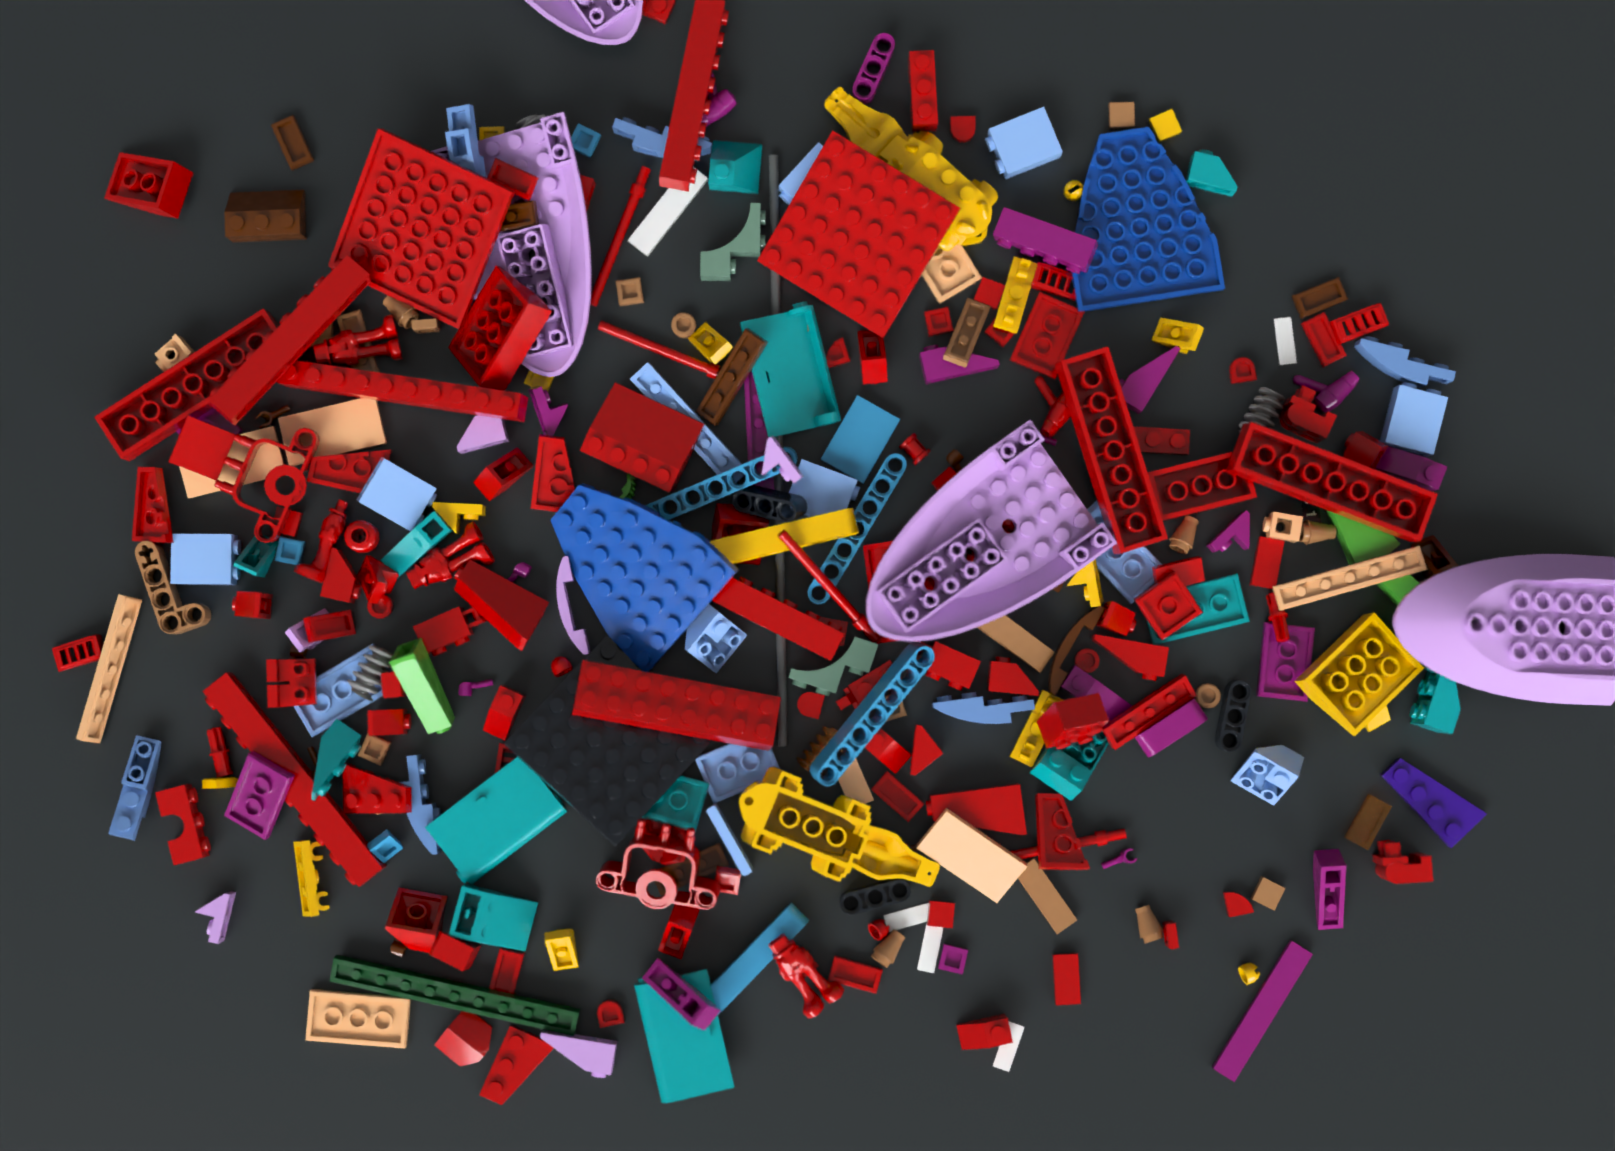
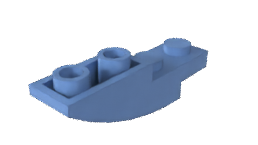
[445,104,486,177]
[612,117,712,157]
[1354,336,1456,388]
[932,692,1035,724]
[108,735,162,841]
[399,754,441,855]

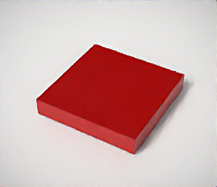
[168,415,236,480]
[1134,571,1203,640]

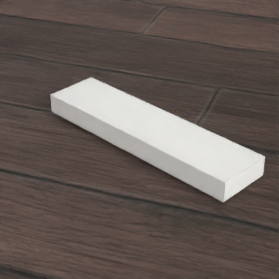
[628,170,708,257]

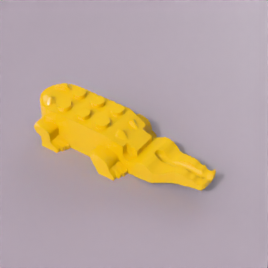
[824,87,998,251]
[739,766,940,887]

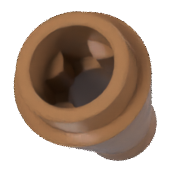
[383,296,420,329]
[1169,516,1199,554]
[1299,520,1336,545]
[1135,905,1164,944]
[871,929,905,968]

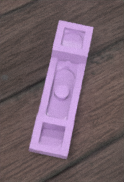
[556,556,591,655]

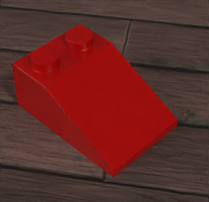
[104,152,193,219]

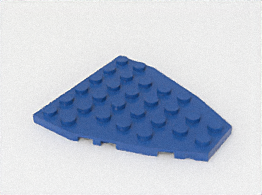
[1071,127,1225,312]
[551,483,739,672]

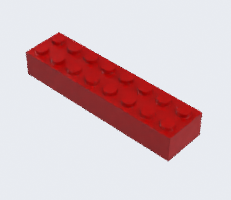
[94,308,279,461]
[1055,347,1168,554]
[1226,422,1438,542]
[572,660,781,751]

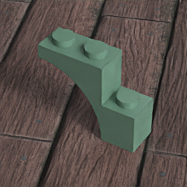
[700,203,766,281]
[788,637,878,696]

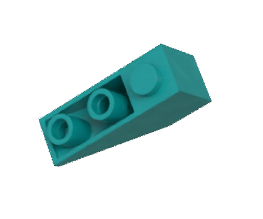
[381,511,453,578]
[311,718,361,801]

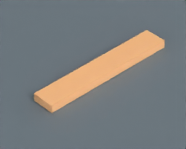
[1272,546,1427,611]
[76,594,142,743]

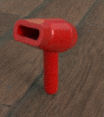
[1035,376,1071,439]

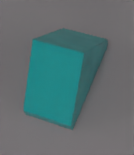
[233,535,279,578]

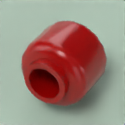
[344,520,379,553]

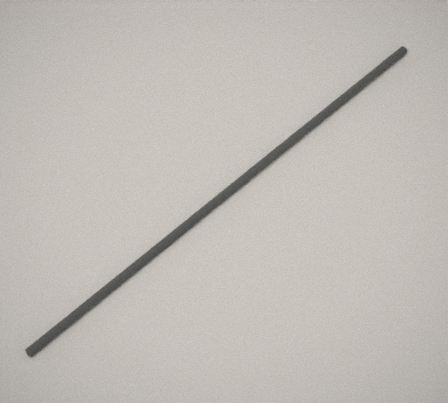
[769,155,788,746]

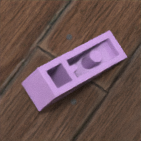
[540,1030,618,1078]

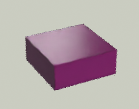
[938,943,968,975]

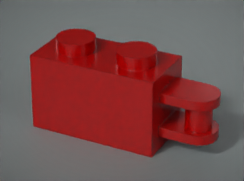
[413,606,487,657]
[913,641,981,691]

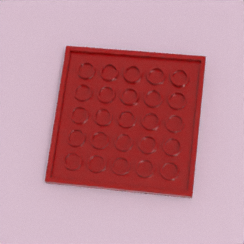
[328,128,515,329]
[757,130,961,338]

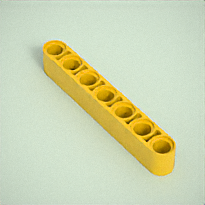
[709,508,859,564]

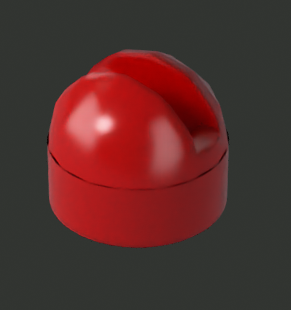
[551,656,573,677]
[868,919,890,941]

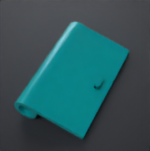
[740,301,842,438]
[425,757,568,885]
[634,969,735,1103]

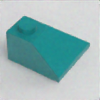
[708,140,763,194]

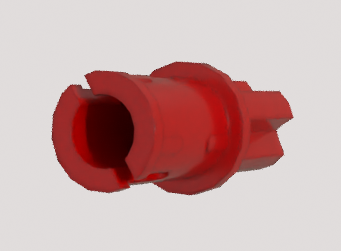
[1266,592,1290,642]
[207,727,233,778]

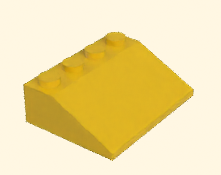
[1294,612,1424,736]

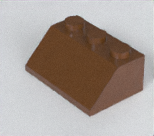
[224,190,306,242]

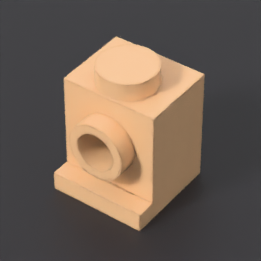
[155,334,195,372]
[1262,512,1303,543]

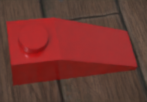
[1091,634,1169,681]

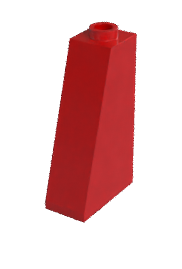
[454,560,549,651]
[925,783,1027,835]

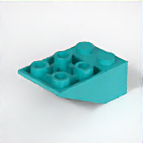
[1409,666,1460,734]
[1030,731,1109,801]
[449,883,539,951]

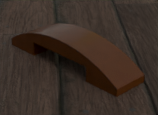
[1048,606,1105,695]

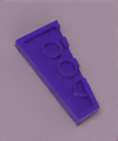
[1380,758,1487,848]

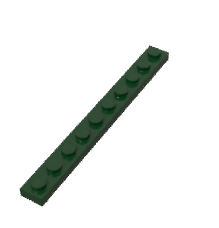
[330,955,580,1036]

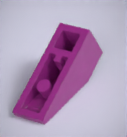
[919,345,1000,384]
[1119,346,1181,414]
[1375,446,1447,492]
[1060,666,1132,721]
[1313,849,1346,930]
[642,958,721,1030]

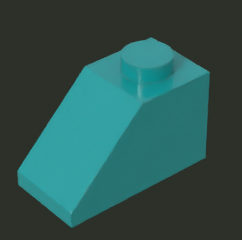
[1185,150,1238,197]

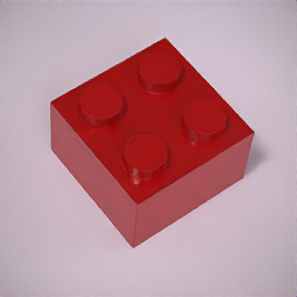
[1036,693,1109,749]

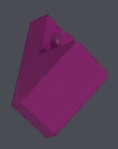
[528,386,568,436]
[1206,510,1250,553]

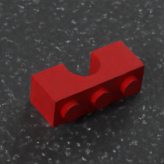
[908,50,938,132]
[155,784,211,865]

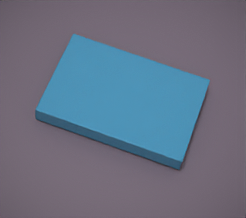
[821,395,900,484]

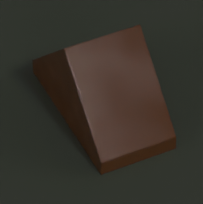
[1411,535,1458,580]

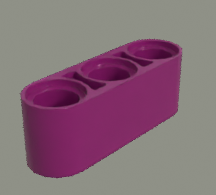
[852,33,895,105]
[1135,698,1208,758]

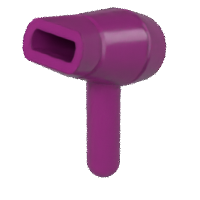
[703,74,737,127]
[1293,371,1359,413]

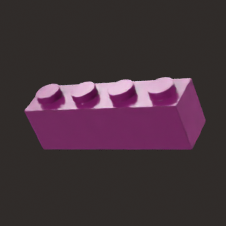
[993,207,1098,274]

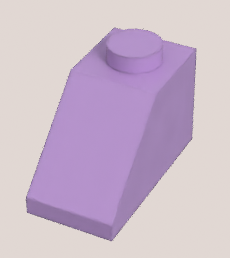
[457,415,509,454]

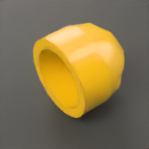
[1064,180,1083,201]
[1238,963,1260,985]

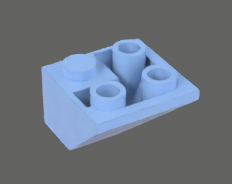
[685,604,747,674]
[1231,745,1304,805]

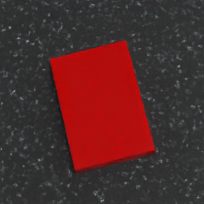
[1010,292,1085,380]

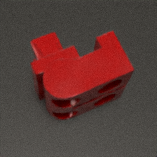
[1279,385,1337,444]
[266,659,317,708]
[1372,840,1433,884]

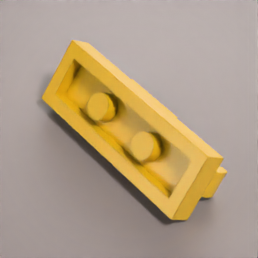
[993,256,1037,334]
[1009,690,1063,767]
[293,840,330,917]

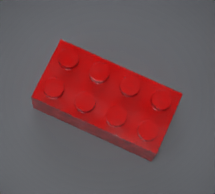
[1148,452,1257,521]

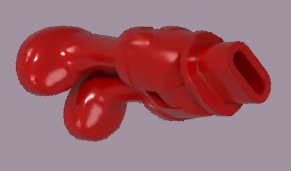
[313,314,403,365]
[294,499,348,583]
[406,521,495,589]
[768,934,844,1019]

